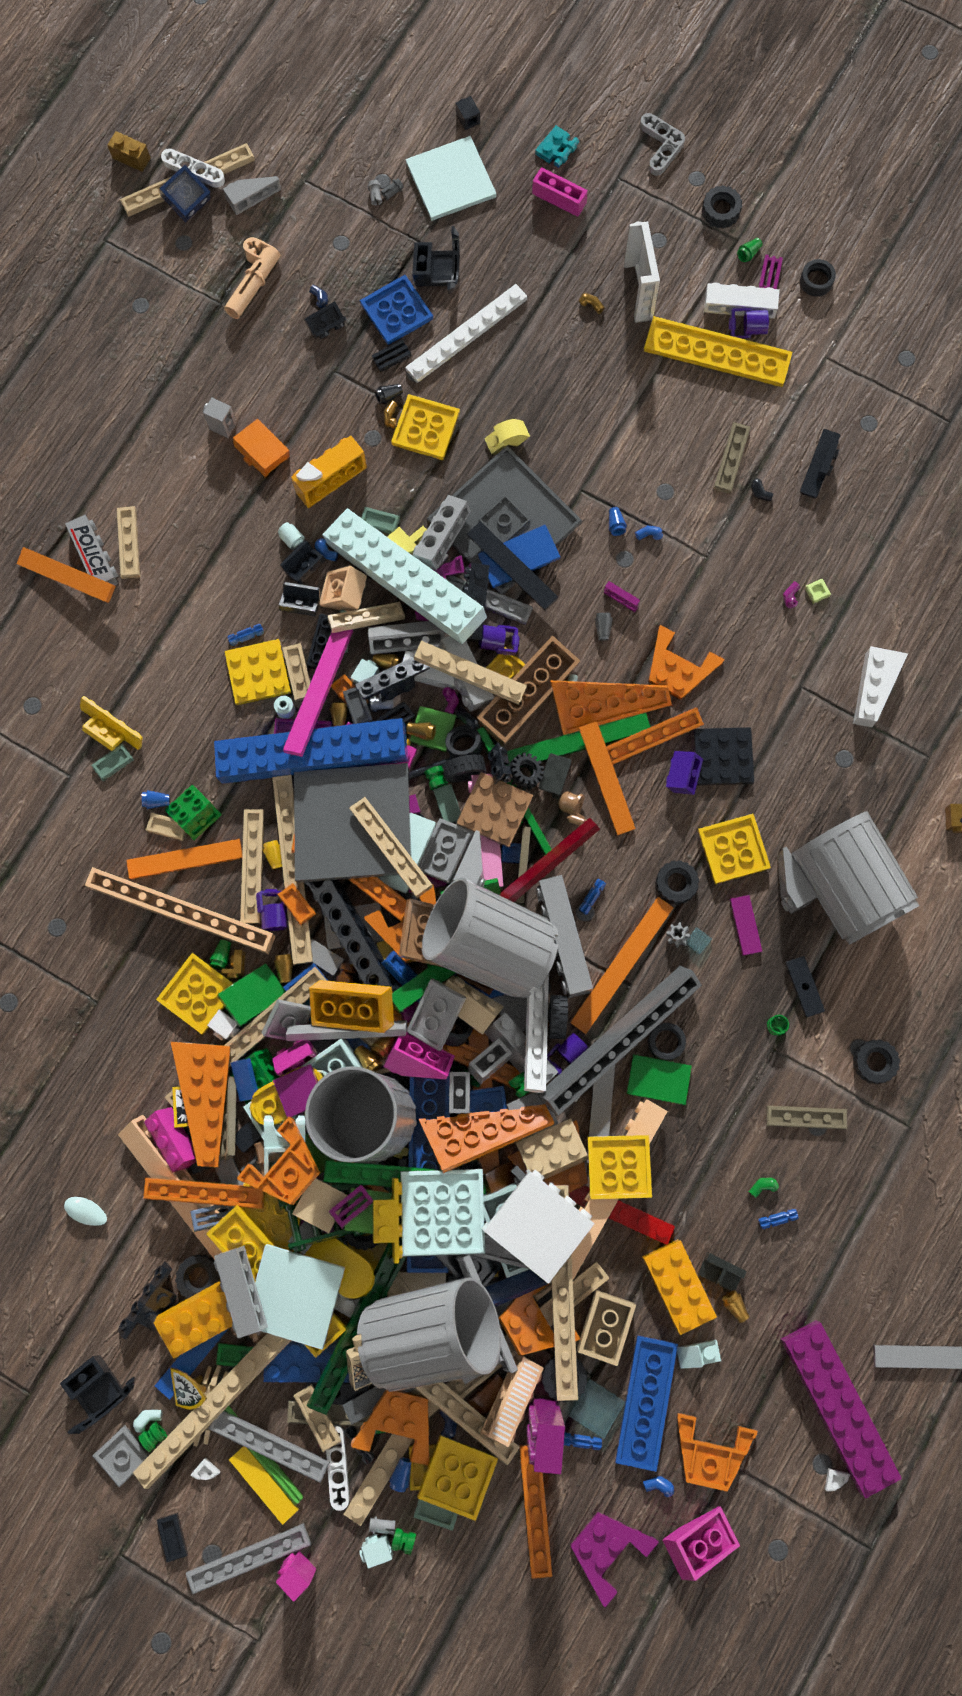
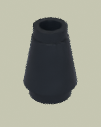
[375,384,403,404]

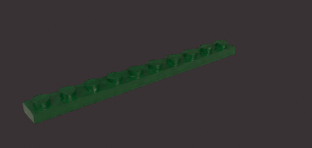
[307,1217,406,1415]

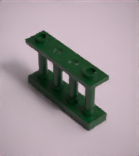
[278,1183,366,1253]

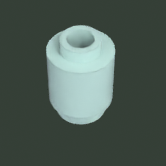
[278,523,305,550]
[274,696,295,719]

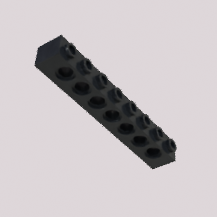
[305,880,400,993]

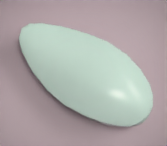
[64,1197,107,1226]

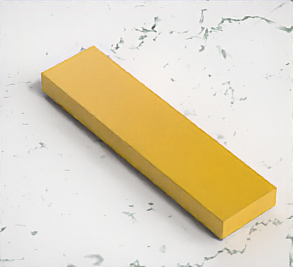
[229,1446,299,1525]

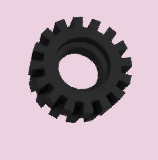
[508,753,544,790]

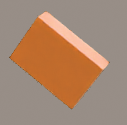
[233,419,290,478]

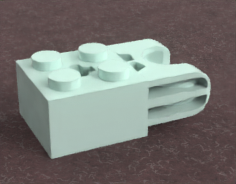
[264,1114,305,1176]

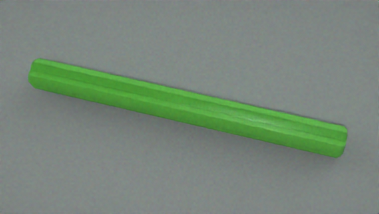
[224,1406,303,1505]

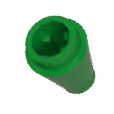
[737,238,763,262]
[209,940,231,970]

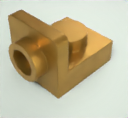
[222,950,246,979]

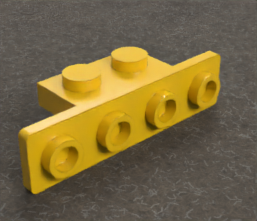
[80,696,143,751]
[373,1178,403,1264]

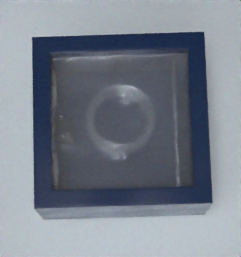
[159,165,210,223]

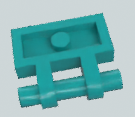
[535,125,580,168]

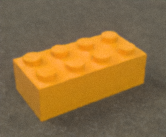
[291,436,367,509]
[309,980,394,1033]
[642,1239,717,1335]
[154,1280,233,1359]

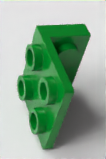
[165,785,222,840]
[228,1048,280,1105]

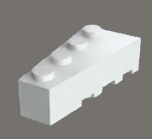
[853,646,908,727]

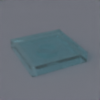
[569,1379,625,1439]

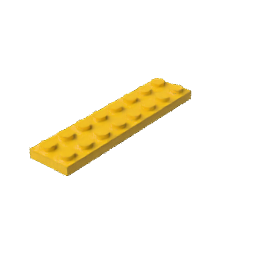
[644,316,792,387]
[206,1205,346,1358]

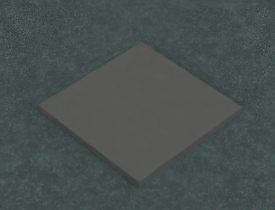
[427,446,582,595]
[294,763,412,883]

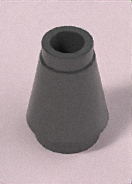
[594,613,613,641]

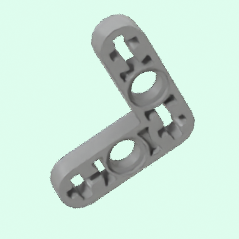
[640,113,685,176]

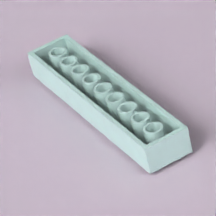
[322,508,487,644]

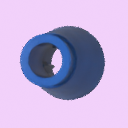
[609,507,627,536]
[142,790,170,809]
[389,1457,412,1492]

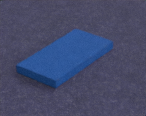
[478,524,561,588]

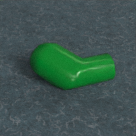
[748,1177,779,1198]

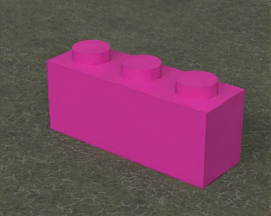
[532,167,588,217]
[144,1107,196,1173]
[276,1550,316,1602]

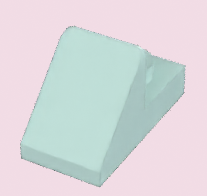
[677,1339,721,1369]

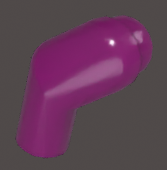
[783,581,800,609]
[442,687,459,714]

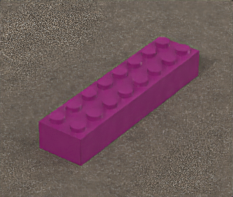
[781,1320,902,1499]
[526,1397,565,1474]

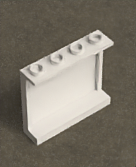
[624,221,660,323]
[482,1169,595,1284]

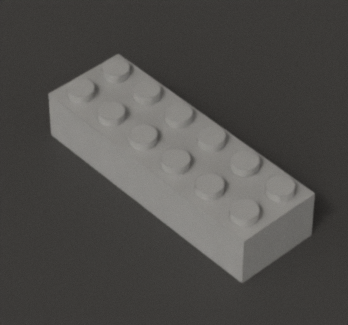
[536,875,593,999]

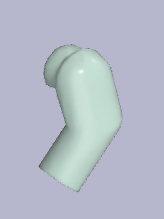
[133,1410,163,1433]

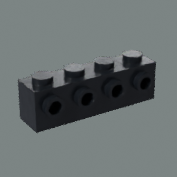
[462,563,490,642]

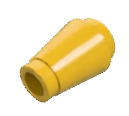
[262,840,282,870]

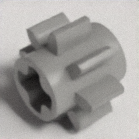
[666,922,691,948]

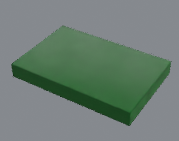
[217,964,286,1028]
[626,1055,692,1105]

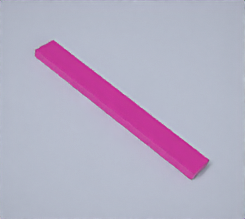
[283,629,353,757]

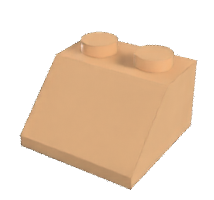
[319,566,367,612]

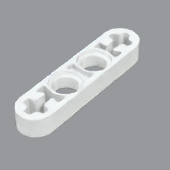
[161,149,225,188]
[326,1425,350,1511]

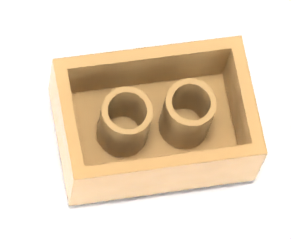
[516,1119,588,1180]
[577,1290,636,1366]

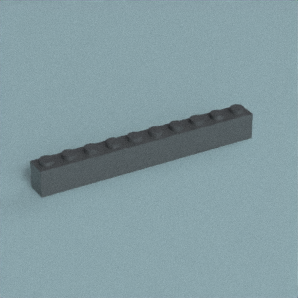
[537,966,702,1116]

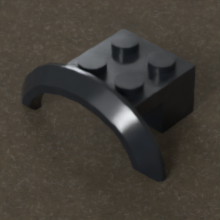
[412,226,460,294]
[60,1355,136,1434]

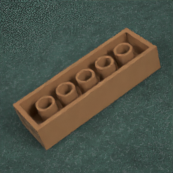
[476,636,580,747]

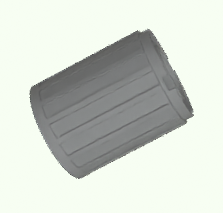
[791,811,920,945]
[422,878,559,998]
[305,1067,417,1162]
[357,1277,501,1392]

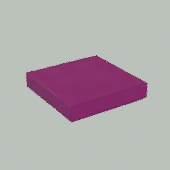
[273,1064,318,1118]

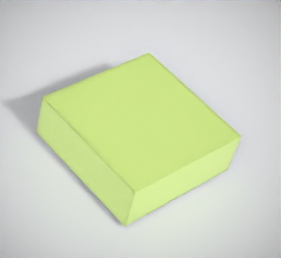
[805,579,831,604]

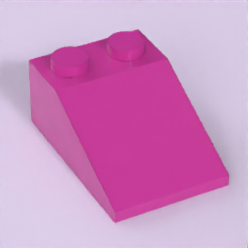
[384,1032,455,1079]
[272,1040,318,1077]
[663,1506,740,1581]

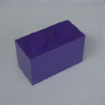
[666,751,703,795]

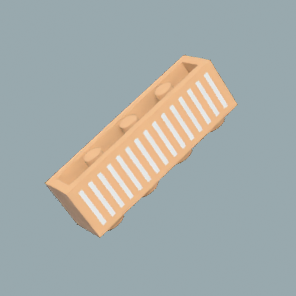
[480,1355,543,1447]

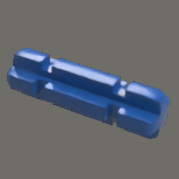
[227,624,264,646]
[579,879,606,914]
[759,1209,799,1229]
[564,1433,602,1450]

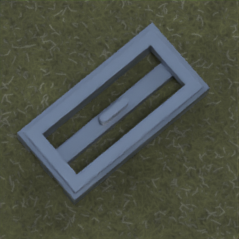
[190,1205,232,1232]

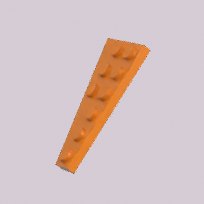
[550,680,672,735]
[171,1042,231,1167]
[419,1104,554,1173]

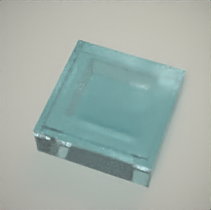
[686,927,712,955]

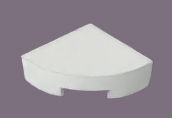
[296,462,323,482]
[191,1458,221,1480]
[825,1468,850,1491]

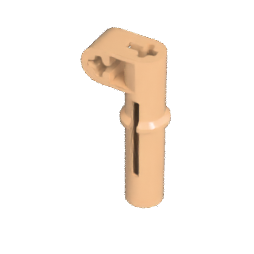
[224,237,280,319]

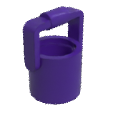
[729,308,769,339]
[478,625,520,656]
[256,889,287,931]
[547,1033,589,1076]

